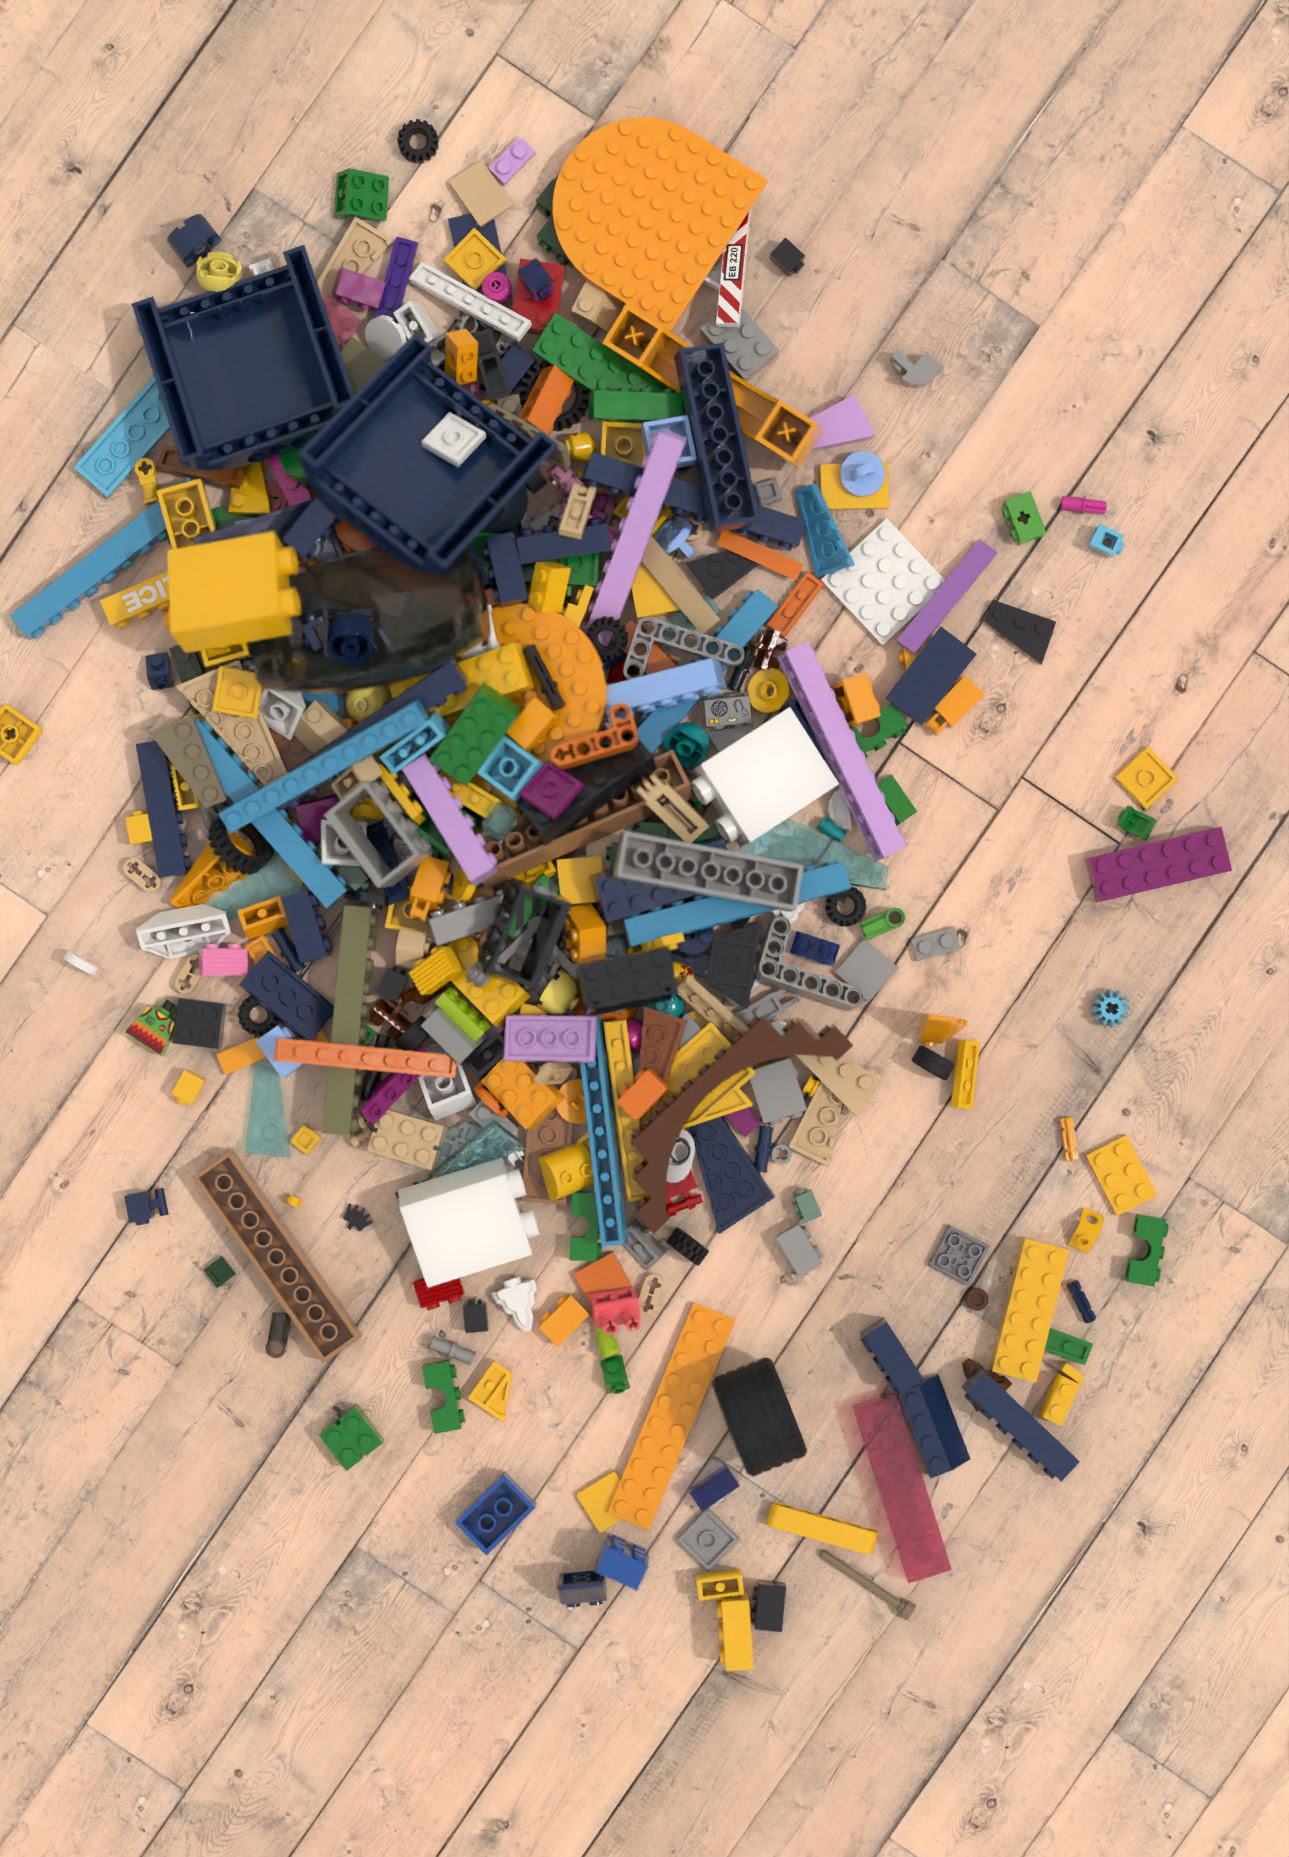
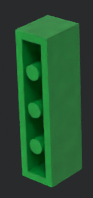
[588,387,682,423]

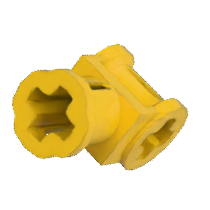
[135,458,159,505]

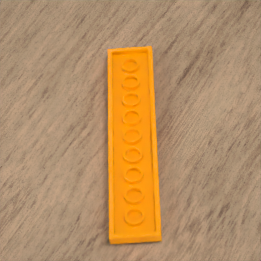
[607,1302,735,1530]

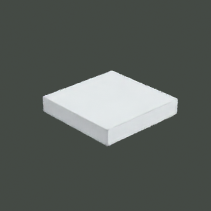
[421,412,486,467]

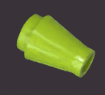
[595,1328,620,1359]

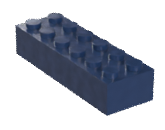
[590,835,727,923]

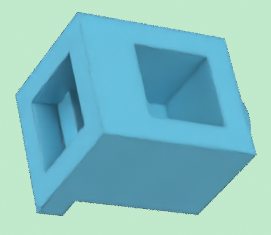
[1087,524,1125,558]

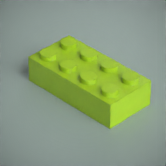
[435,985,492,1042]

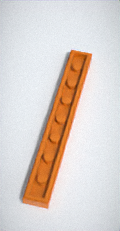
[274,1038,457,1078]

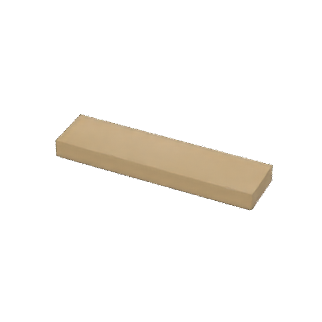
[676,974,749,1040]

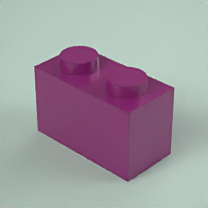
[332,268,386,311]

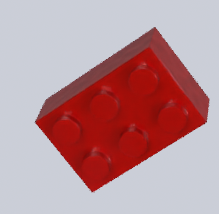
[512,258,566,335]

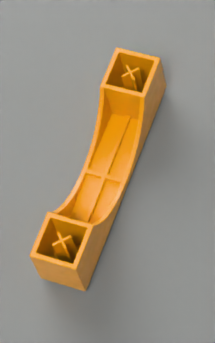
[602,304,823,469]

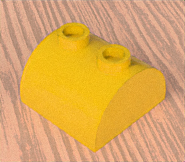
[538,1143,594,1201]

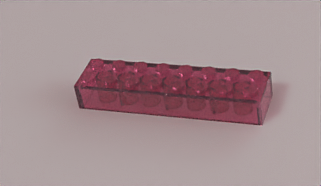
[852,1392,952,1584]

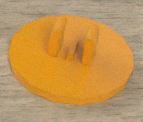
[556,1079,587,1124]

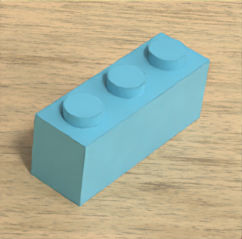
[379,710,451,774]

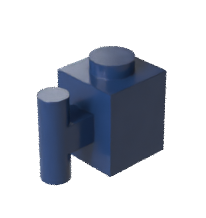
[124,1188,169,1226]

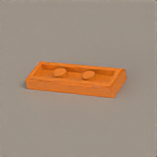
[766,571,825,638]

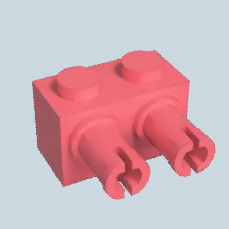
[589,1287,641,1335]

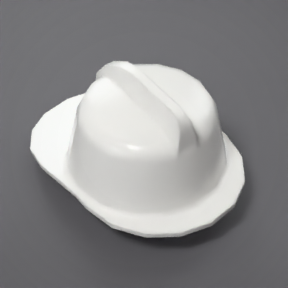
[666,1129,696,1183]

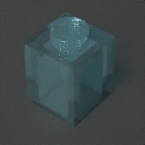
[482,802,517,843]

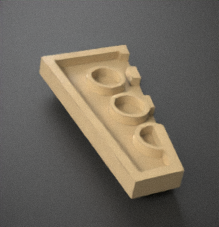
[317,217,394,307]

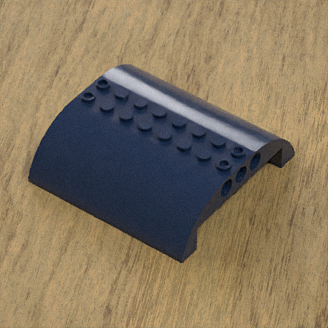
[132,245,354,470]
[298,333,559,573]

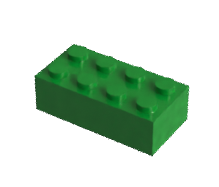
[429,682,521,786]

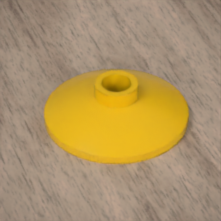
[748,668,790,713]

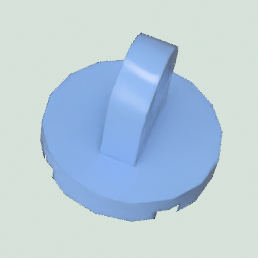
[840,451,885,497]
[654,516,695,560]

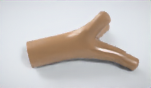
[469,929,487,950]

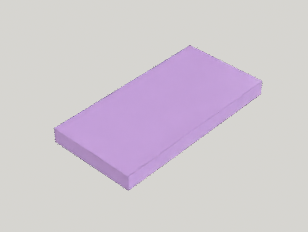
[504,1015,597,1063]

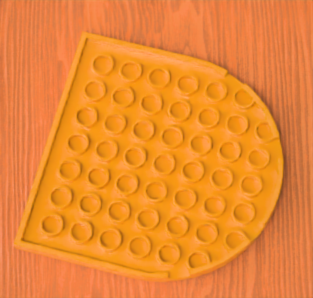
[553,117,768,332]
[396,604,608,823]

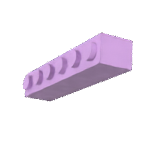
[402,754,498,886]

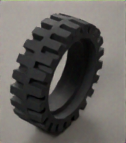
[208,816,275,875]

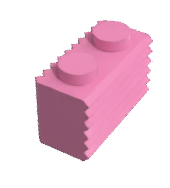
[199,944,248,976]

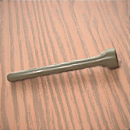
[819,1550,916,1621]

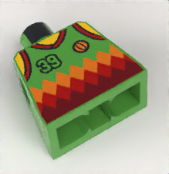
[125,999,177,1056]

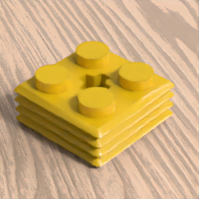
[0,703,43,766]

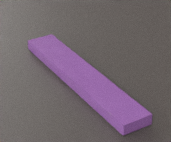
[896,539,997,656]

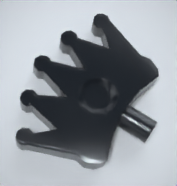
[343,1204,373,1231]

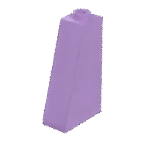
[810,394,876,452]

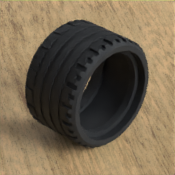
[712,1357,807,1477]

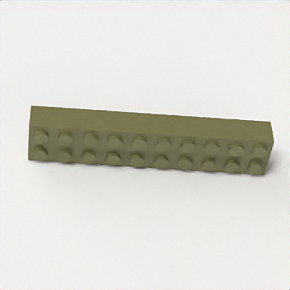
[322,905,378,1136]

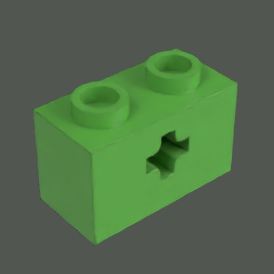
[1001,491,1047,546]

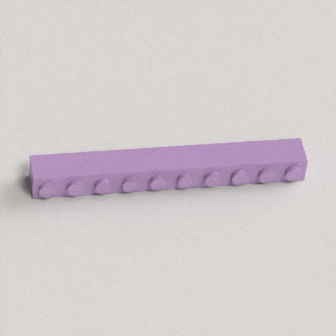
[581,428,687,646]
[777,642,906,862]

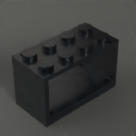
[477,876,572,989]
[576,947,678,1016]

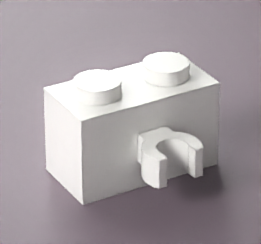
[393,300,440,344]

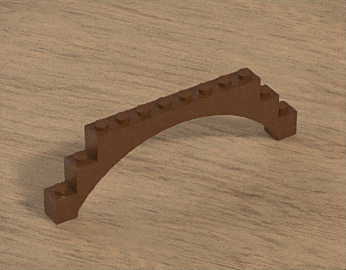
[630,1015,853,1233]

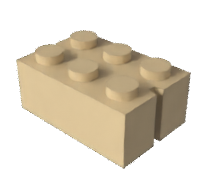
[367,1109,449,1170]

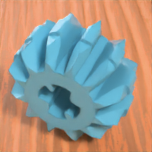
[1091,989,1130,1028]

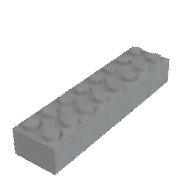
[612,831,804,912]

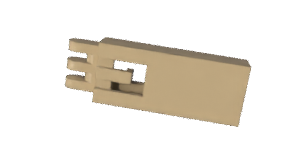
[636,774,709,843]

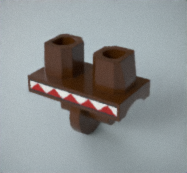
[748,629,788,670]
[369,999,413,1040]

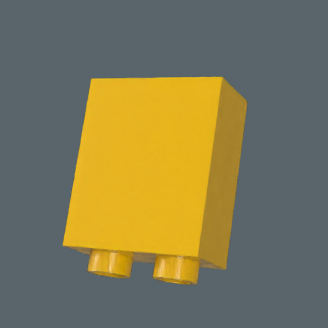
[167,531,301,653]

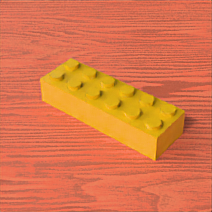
[390,642,536,719]
[989,1237,1069,1382]

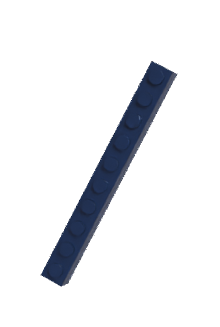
[581,452,806,551]
[279,658,469,810]

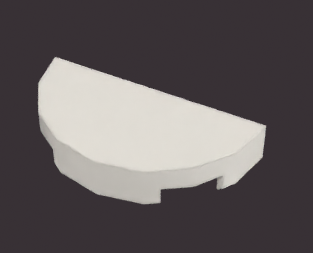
[828,788,852,830]

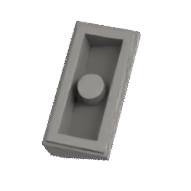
[622,1219,666,1270]

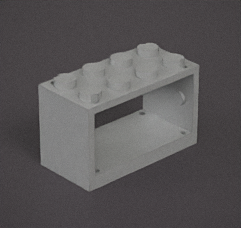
[324,781,433,888]

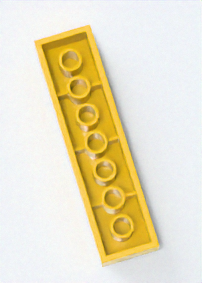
[156,479,252,669]

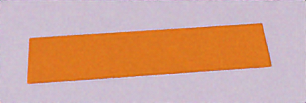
[717,530,804,581]

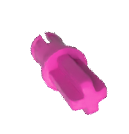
[1061,495,1107,514]

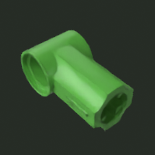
[859,907,906,940]

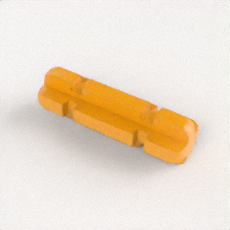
[1060,1117,1079,1162]

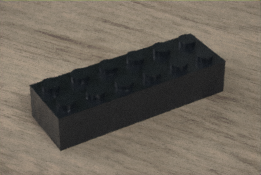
[515,733,657,846]

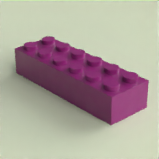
[1086,827,1232,903]

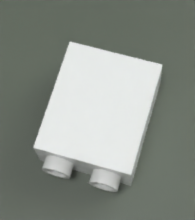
[690,707,839,847]
[398,1157,540,1287]

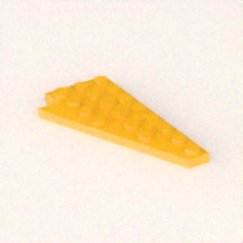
[577,1022,757,1155]

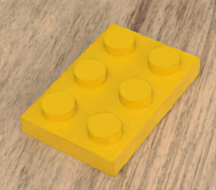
[1085,1135,1157,1216]

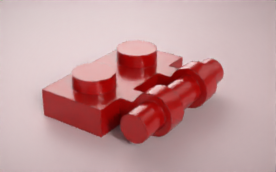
[665,1169,703,1217]

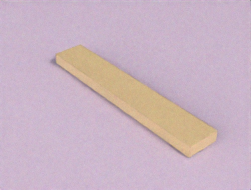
[617,528,720,634]

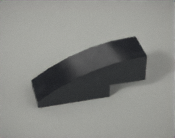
[470,327,511,401]

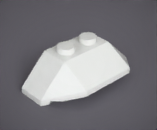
[136,904,231,959]

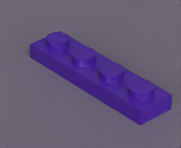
[374,236,419,324]

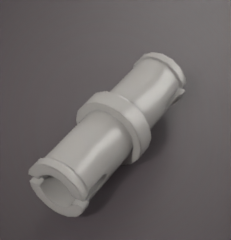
[429,1336,476,1366]

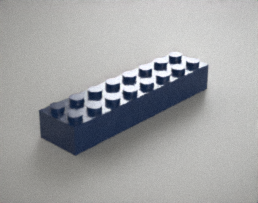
[674,343,760,533]

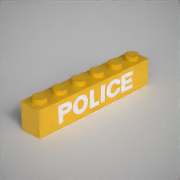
[100,571,170,629]

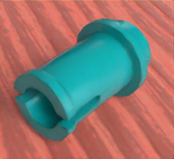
[817,817,847,843]

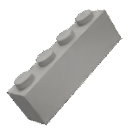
[426,888,504,946]

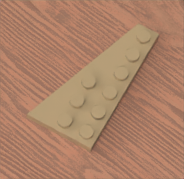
[176,660,288,785]

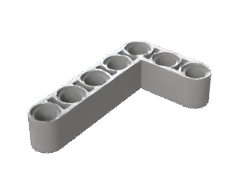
[623,617,744,680]
[754,916,864,1011]

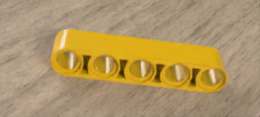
[766,1502,879,1555]

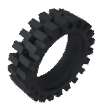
[519,360,590,431]

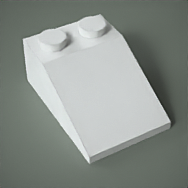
[418,1043,477,1121]

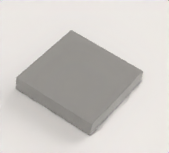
[835,938,898,1002]
[676,1506,740,1572]

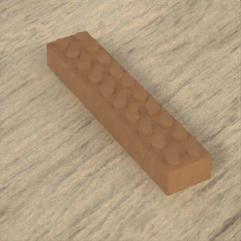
[480,749,694,889]
[193,1150,363,1364]

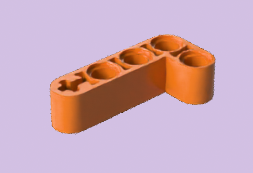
[551,703,638,770]

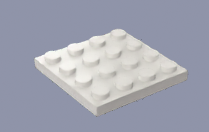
[821,518,945,646]

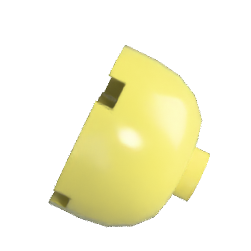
[196,252,242,292]
[345,681,392,723]
[537,969,580,1015]

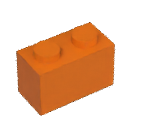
[617,1068,670,1121]

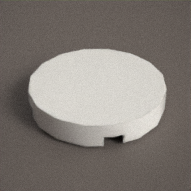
[365,315,407,360]

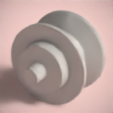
[467,962,491,988]

